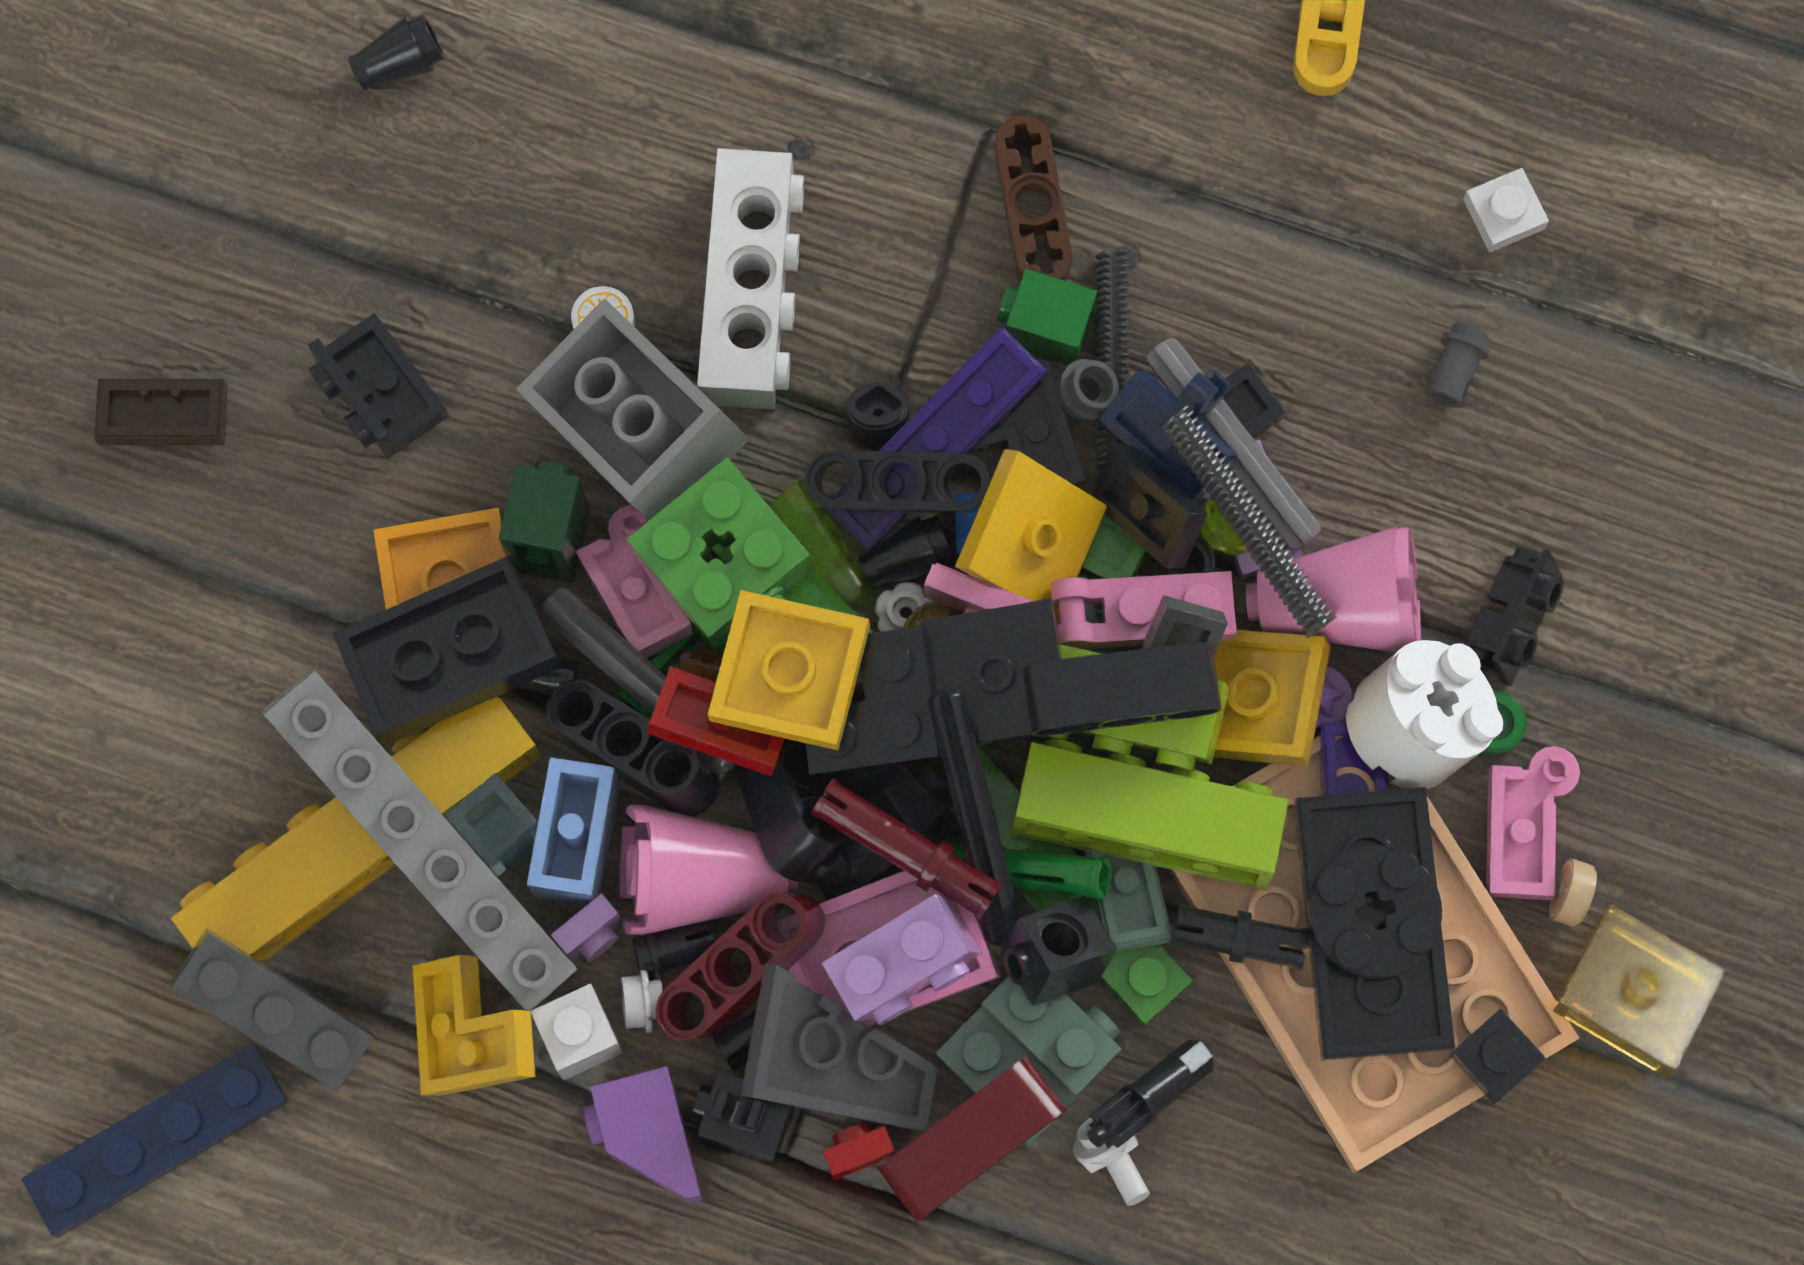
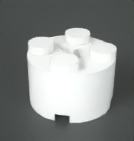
[1346,640,1503,789]

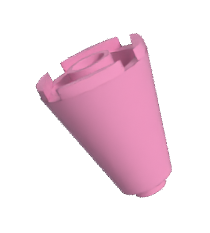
[1246,526,1421,653]
[619,804,799,935]

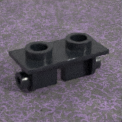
[1464,548,1564,686]

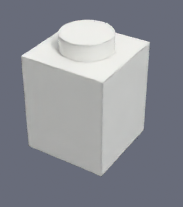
[531,983,623,1080]

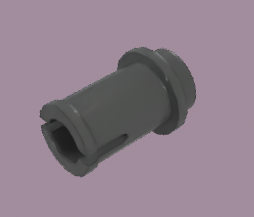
[1425,323,1490,408]

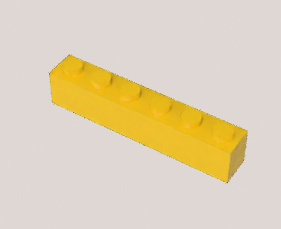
[171,696,541,963]

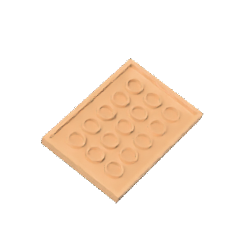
[1168,720,1579,1174]

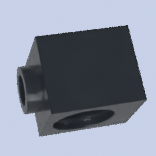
[1001,896,1117,1006]

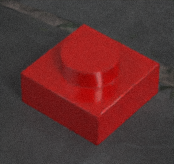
[823,1122,895,1181]

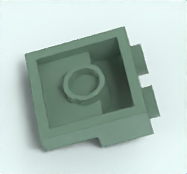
[935,976,1122,1148]

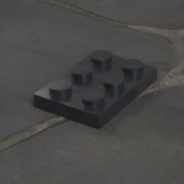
[332,555,561,747]

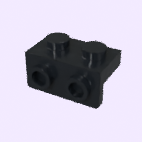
[308,313,449,459]

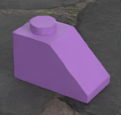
[583,1066,704,1204]

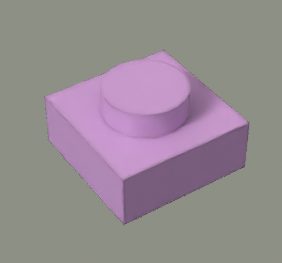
[551,893,622,964]

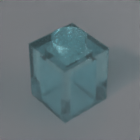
[445,773,538,877]

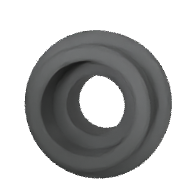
[1057,359,1119,422]

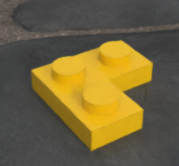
[412,955,535,1096]

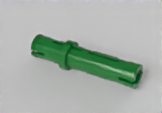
[930,840,1112,900]

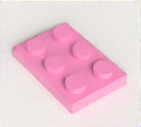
[776,853,1001,1027]

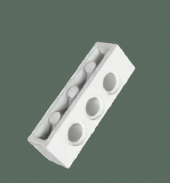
[697,148,804,410]

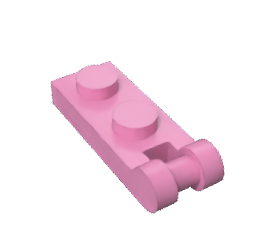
[1051,571,1237,649]

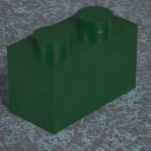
[499,461,590,583]

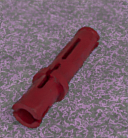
[811,778,1002,919]

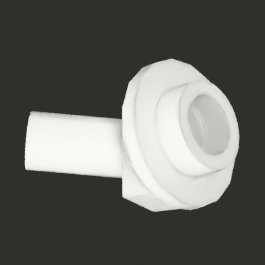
[1073,1117,1150,1206]

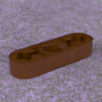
[995,115,1072,282]

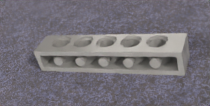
[261,668,577,1011]

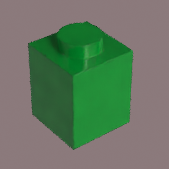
[997,269,1097,365]

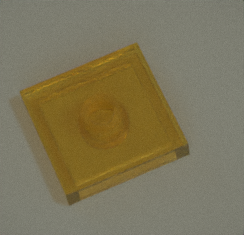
[1553,904,1725,1079]

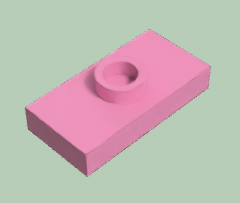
[924,563,1033,614]

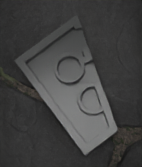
[741,964,938,1132]

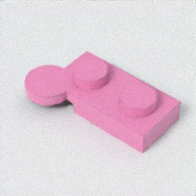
[576,505,694,658]
[1486,746,1580,900]

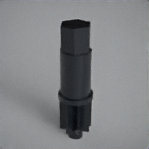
[1087,1040,1213,1148]

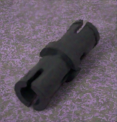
[1172,903,1309,971]

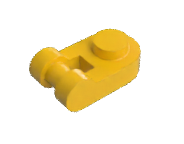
[1293,0,1365,96]

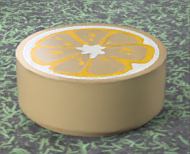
[1549,858,1597,927]

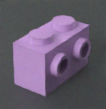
[822,894,982,1025]

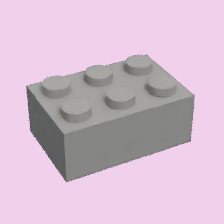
[516,298,750,520]

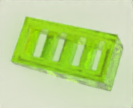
[769,479,874,604]

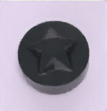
[846,382,910,444]

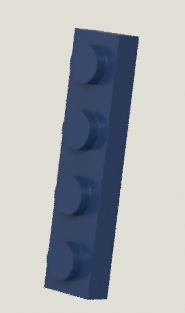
[21,1043,289,1238]

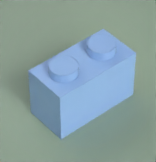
[527,757,621,906]

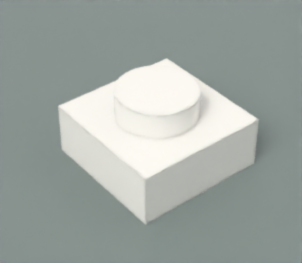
[1463,168,1549,253]

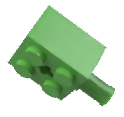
[626,457,814,650]

